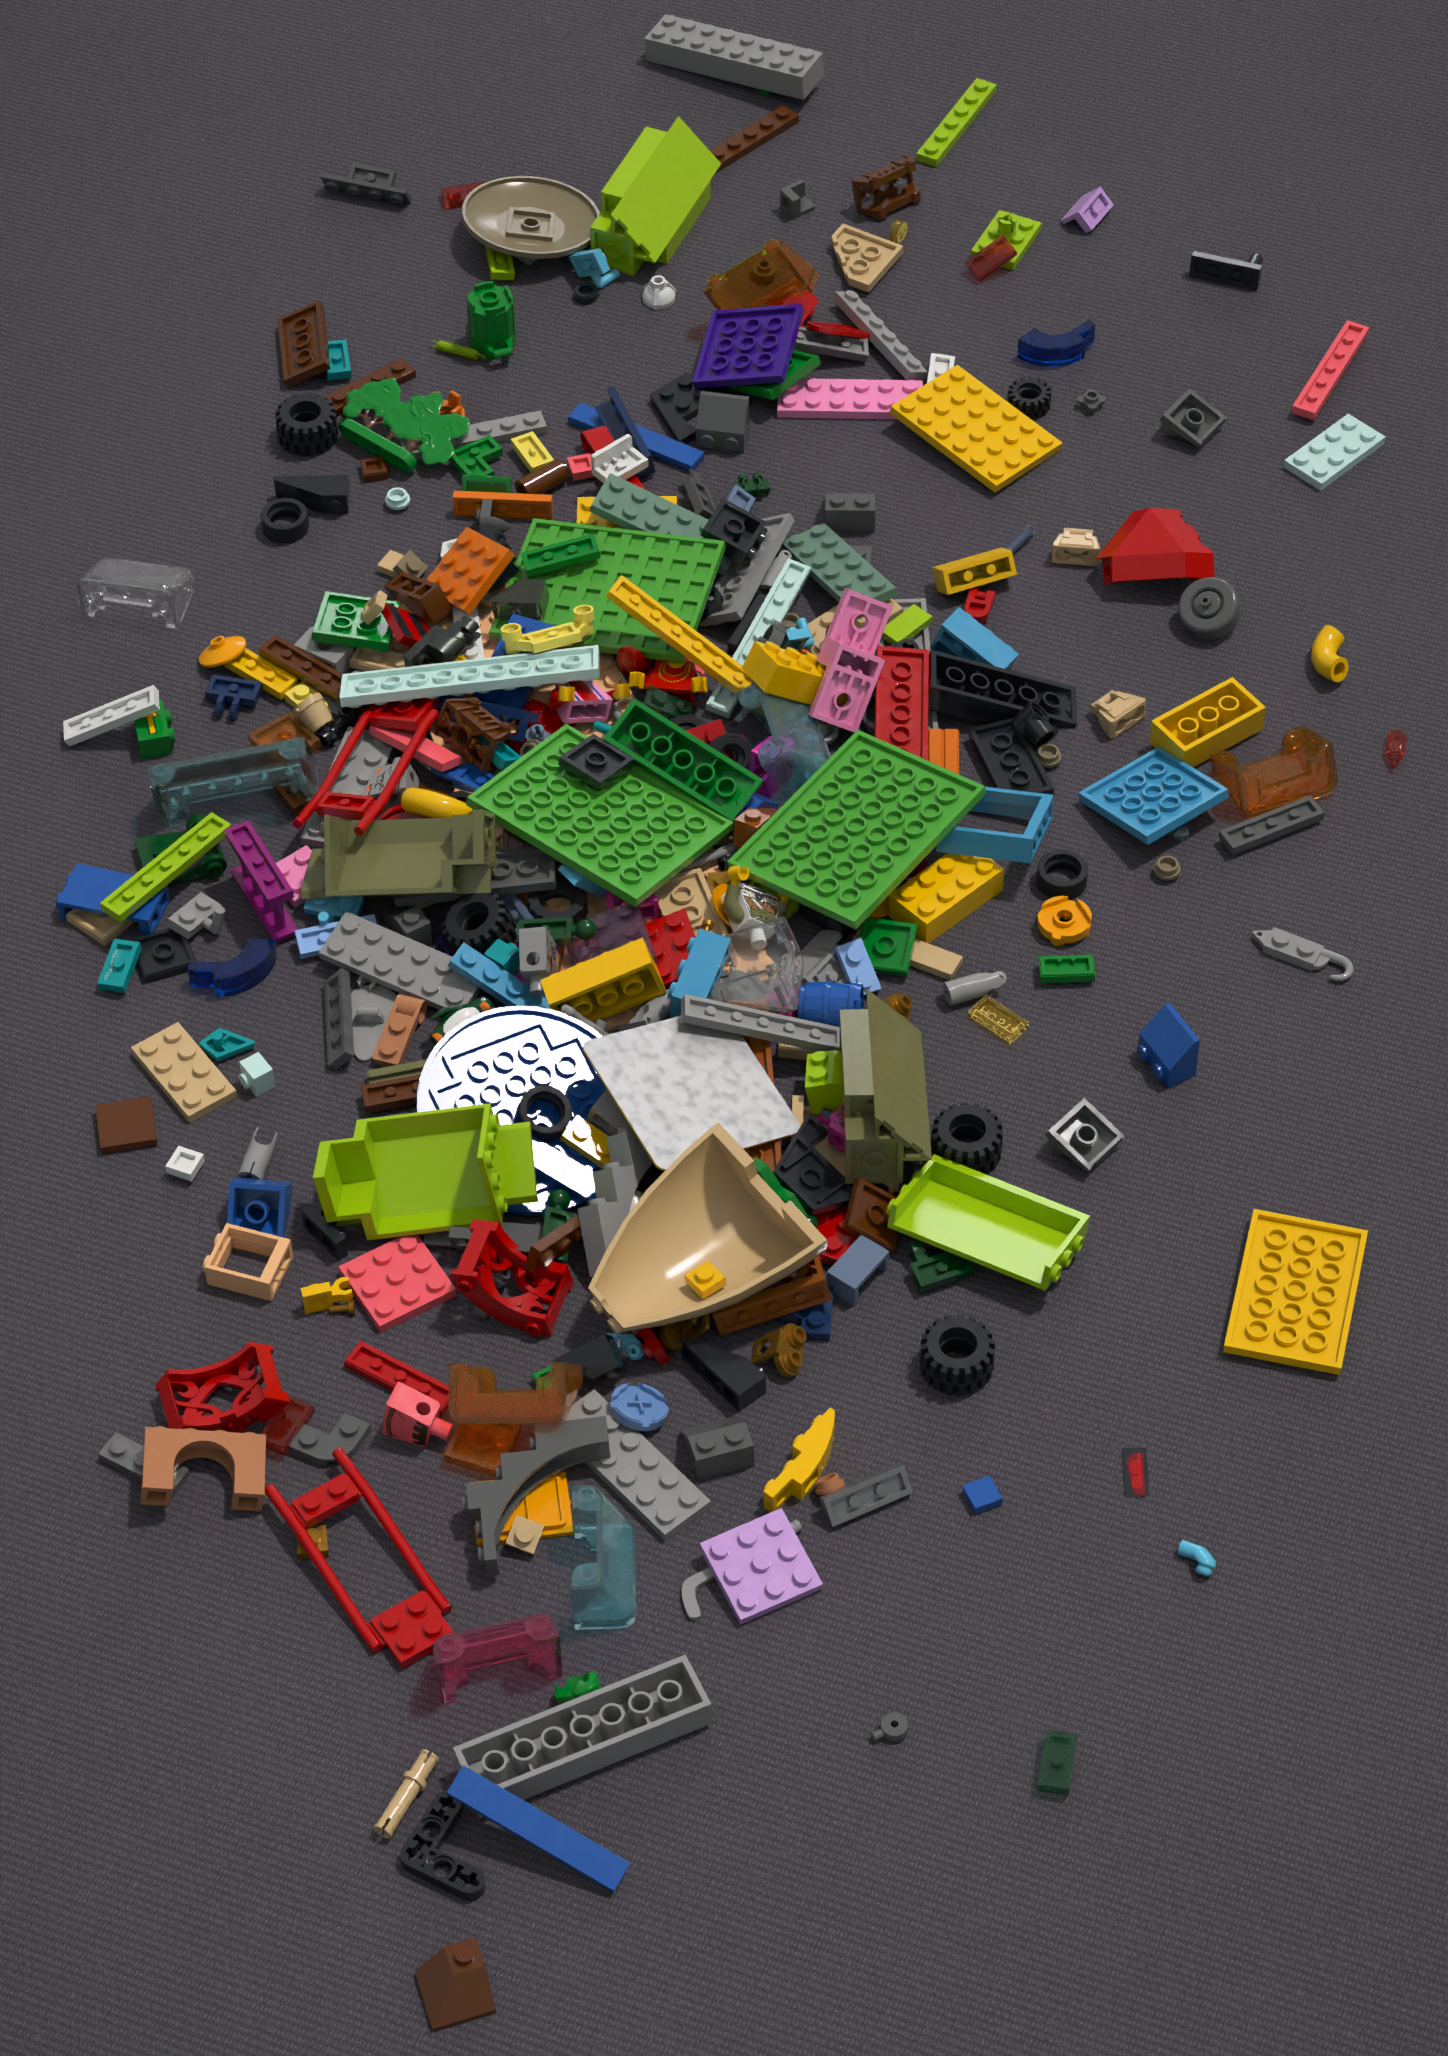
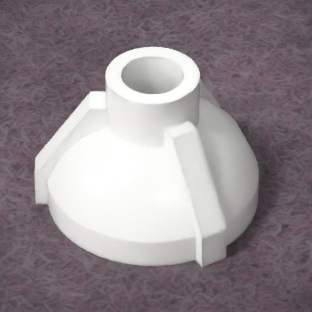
[642,275,677,310]

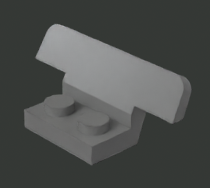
[767,930,847,993]

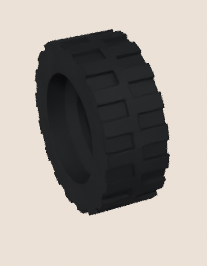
[528,875,588,925]

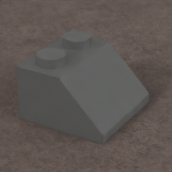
[696,391,749,453]
[825,493,875,533]
[680,1415,754,1481]

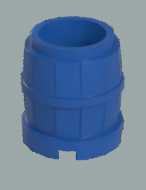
[798,981,864,1027]

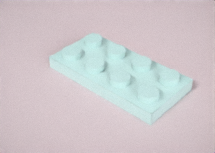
[1284,414,1386,491]

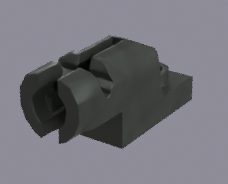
[403,616,481,667]

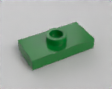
[462,475,512,493]
[1038,955,1095,983]

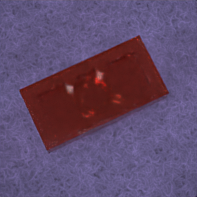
[965,235,1017,282]
[261,1395,315,1456]

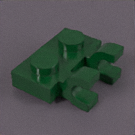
[909,1240,975,1293]

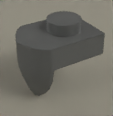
[476,499,510,533]

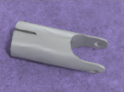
[757,550,792,596]
[942,971,1007,1006]
[629,989,671,1024]
[237,1127,278,1180]

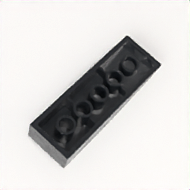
[928,650,1077,728]

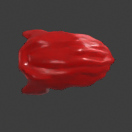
[615,646,653,676]

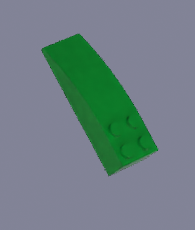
[603,698,764,822]

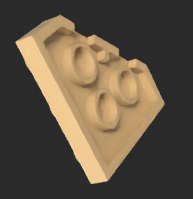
[831,224,903,293]

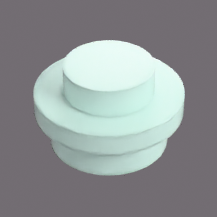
[385,487,410,510]

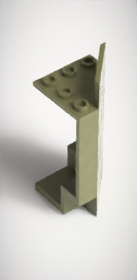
[301,809,502,899]
[839,988,932,1184]

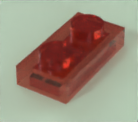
[441,181,486,210]

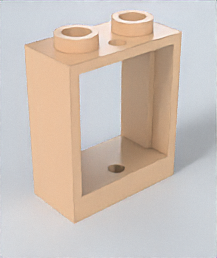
[203,1223,293,1301]

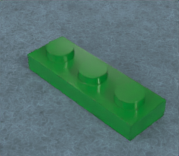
[521,533,601,577]

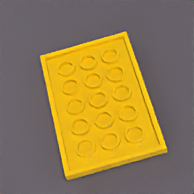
[890,365,1063,493]
[1223,1209,1368,1375]

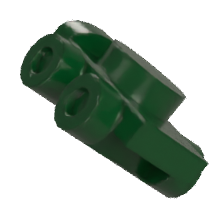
[734,472,770,497]

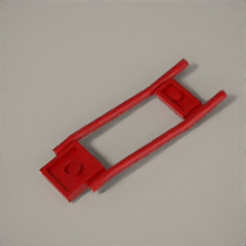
[293,697,439,836]
[265,1448,455,1669]

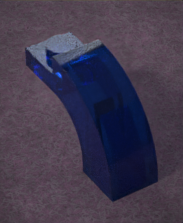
[1017,319,1095,367]
[188,938,277,997]

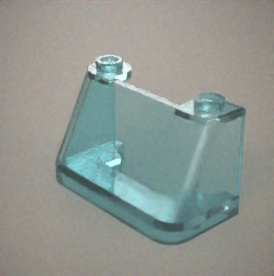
[737,685,831,797]
[572,1485,636,1630]

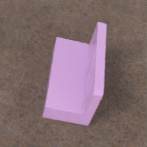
[1061,187,1114,233]

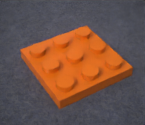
[427,527,515,615]

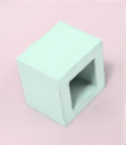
[239,1052,275,1097]

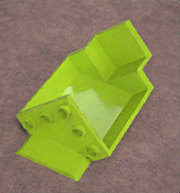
[590,116,721,275]
[313,1103,538,1240]

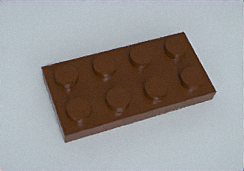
[278,300,330,387]

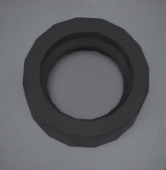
[261,498,309,544]
[1036,849,1088,900]
[516,1085,572,1142]

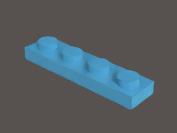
[447,942,551,1009]

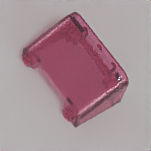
[431,1614,563,1704]

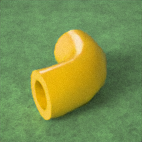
[1311,625,1348,682]
[401,787,473,818]

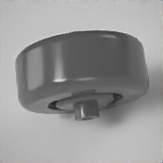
[1178,577,1242,640]

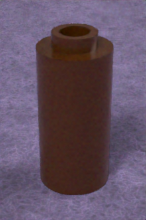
[514,459,569,494]

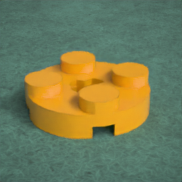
[1037,896,1092,946]

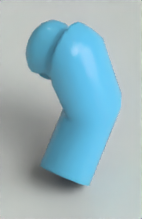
[606,1333,644,1360]

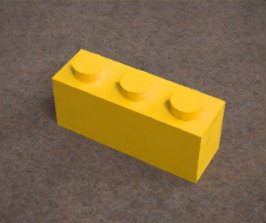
[932,547,1017,595]

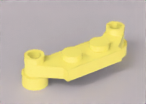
[501,605,594,655]

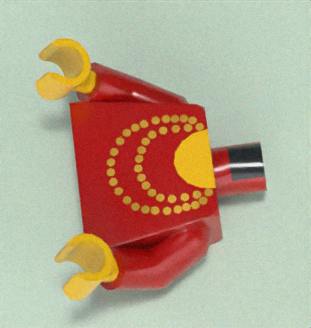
[629,658,708,709]

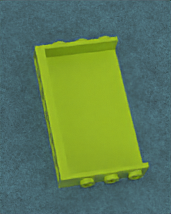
[886,1154,1090,1291]

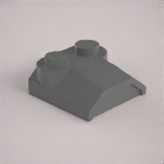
[1160,388,1227,447]
[1045,1098,1125,1172]

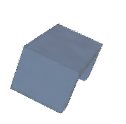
[827,1235,889,1305]

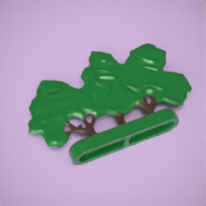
[338,378,470,473]

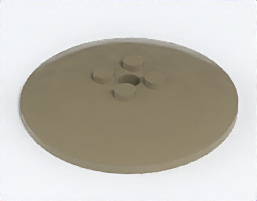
[462,176,600,259]

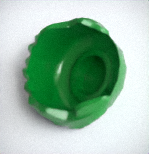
[555,1671,601,1705]

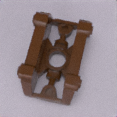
[852,155,921,220]
[434,697,512,773]

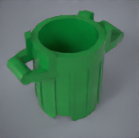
[466,281,516,360]

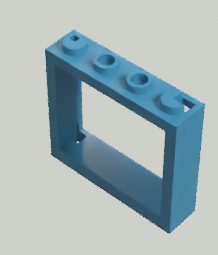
[936,787,1054,864]

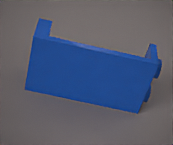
[56,863,171,936]

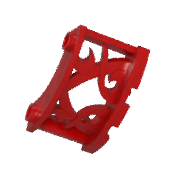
[450,1219,574,1337]
[155,1342,290,1433]

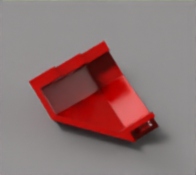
[1096,508,1215,585]

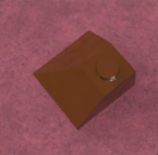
[415,1937,496,2032]

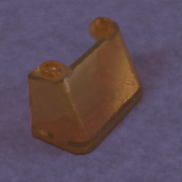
[704,239,819,310]
[1210,725,1338,818]
[449,1362,583,1424]

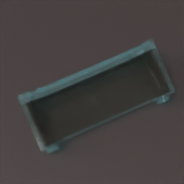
[148,737,319,828]

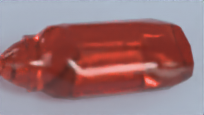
[1385,729,1407,768]

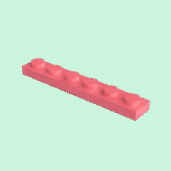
[1292,320,1369,420]

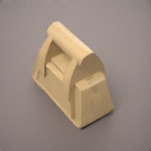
[1052,528,1100,566]
[1089,690,1146,739]

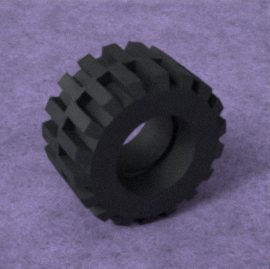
[275,393,338,456]
[442,892,517,956]
[931,1102,1003,1175]
[920,1315,995,1395]

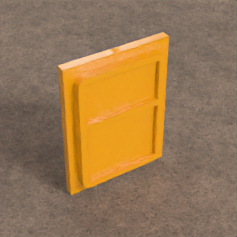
[472,1471,574,1547]

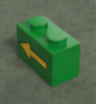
[134,700,176,759]

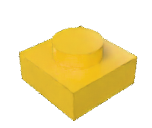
[685,1260,726,1299]

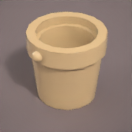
[293,693,335,735]

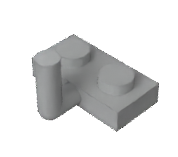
[167,892,225,939]

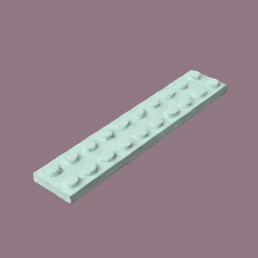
[340,645,600,708]

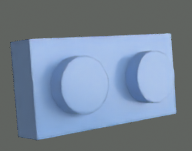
[834,938,881,996]

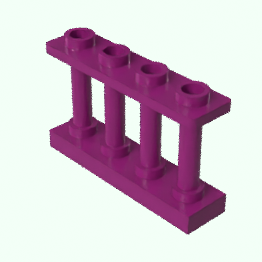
[224,820,298,943]

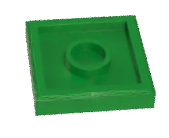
[860,918,918,977]

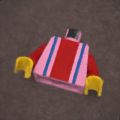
[548,680,631,724]

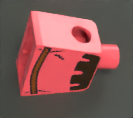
[381,1381,454,1447]

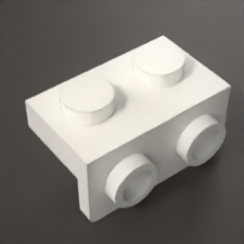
[591,434,649,483]

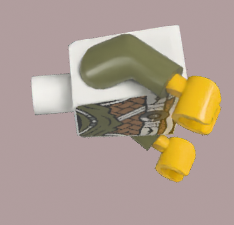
[721,865,791,949]

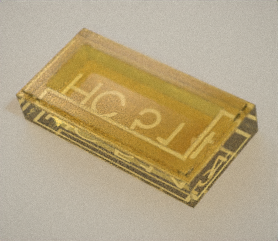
[969,994,1029,1044]

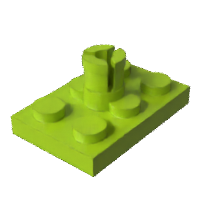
[971,210,1042,270]

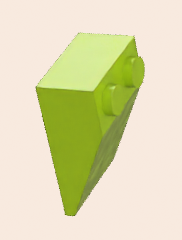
[805,1050,844,1114]

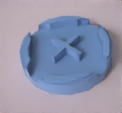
[609,1383,669,1431]

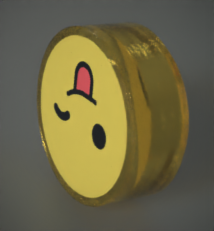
[889,219,908,244]

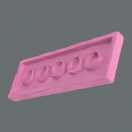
[777,378,923,420]

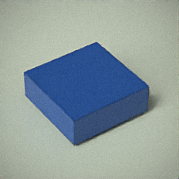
[962,1475,1003,1514]

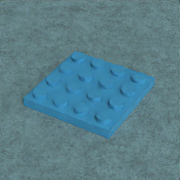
[1078,747,1229,845]

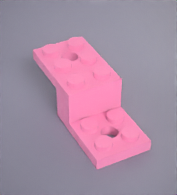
[808,588,893,733]

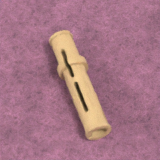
[373,1749,439,1839]

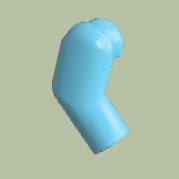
[1177,1540,1216,1576]

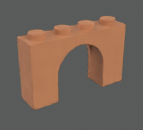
[140,1426,266,1512]

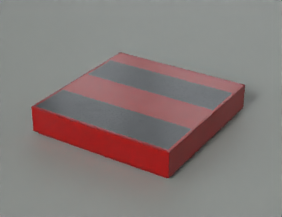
[381,603,430,648]

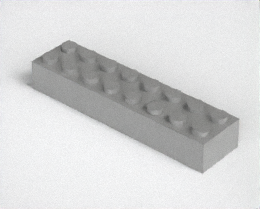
[644,14,824,100]
[453,1655,712,1818]

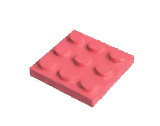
[338,1234,457,1333]

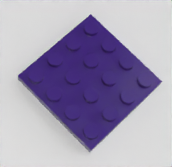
[692,304,804,389]

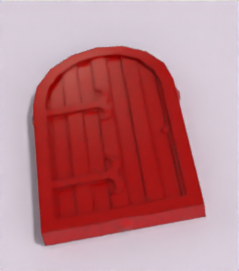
[806,321,870,338]

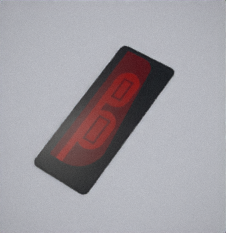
[1122,1448,1149,1497]

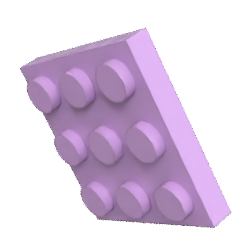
[699,1508,823,1625]

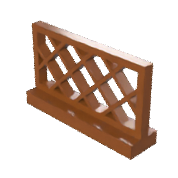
[712,1256,832,1336]

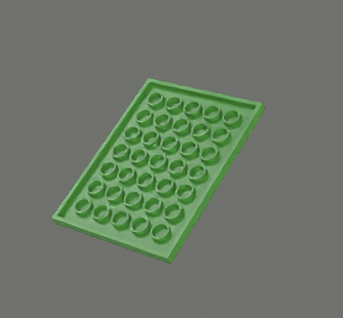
[466,724,734,907]
[727,730,986,929]

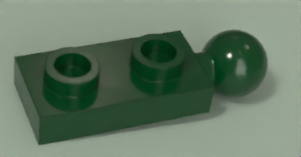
[517,916,597,946]
[539,1189,573,1264]

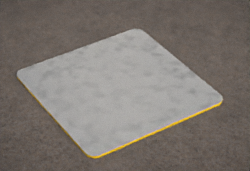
[583,1016,800,1171]

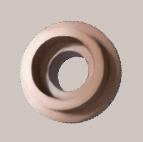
[815,1473,845,1495]

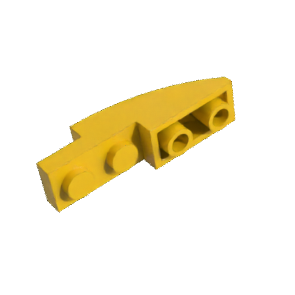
[763,1407,835,1513]

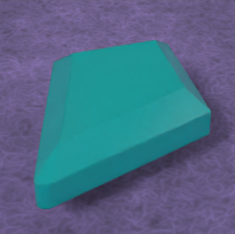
[199,1028,255,1062]

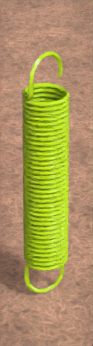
[430,340,486,360]

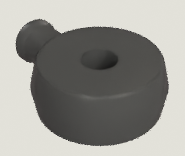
[871,1712,909,1742]

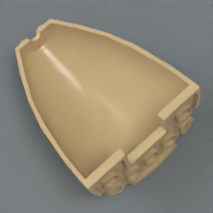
[588,1122,828,1335]

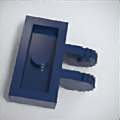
[205,675,263,720]
[779,1287,834,1341]

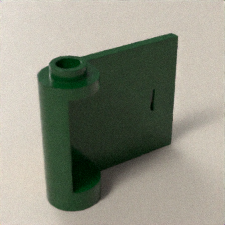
[134,813,227,884]

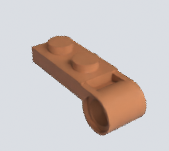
[372,994,427,1067]

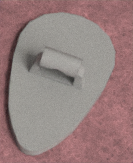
[351,985,397,1062]

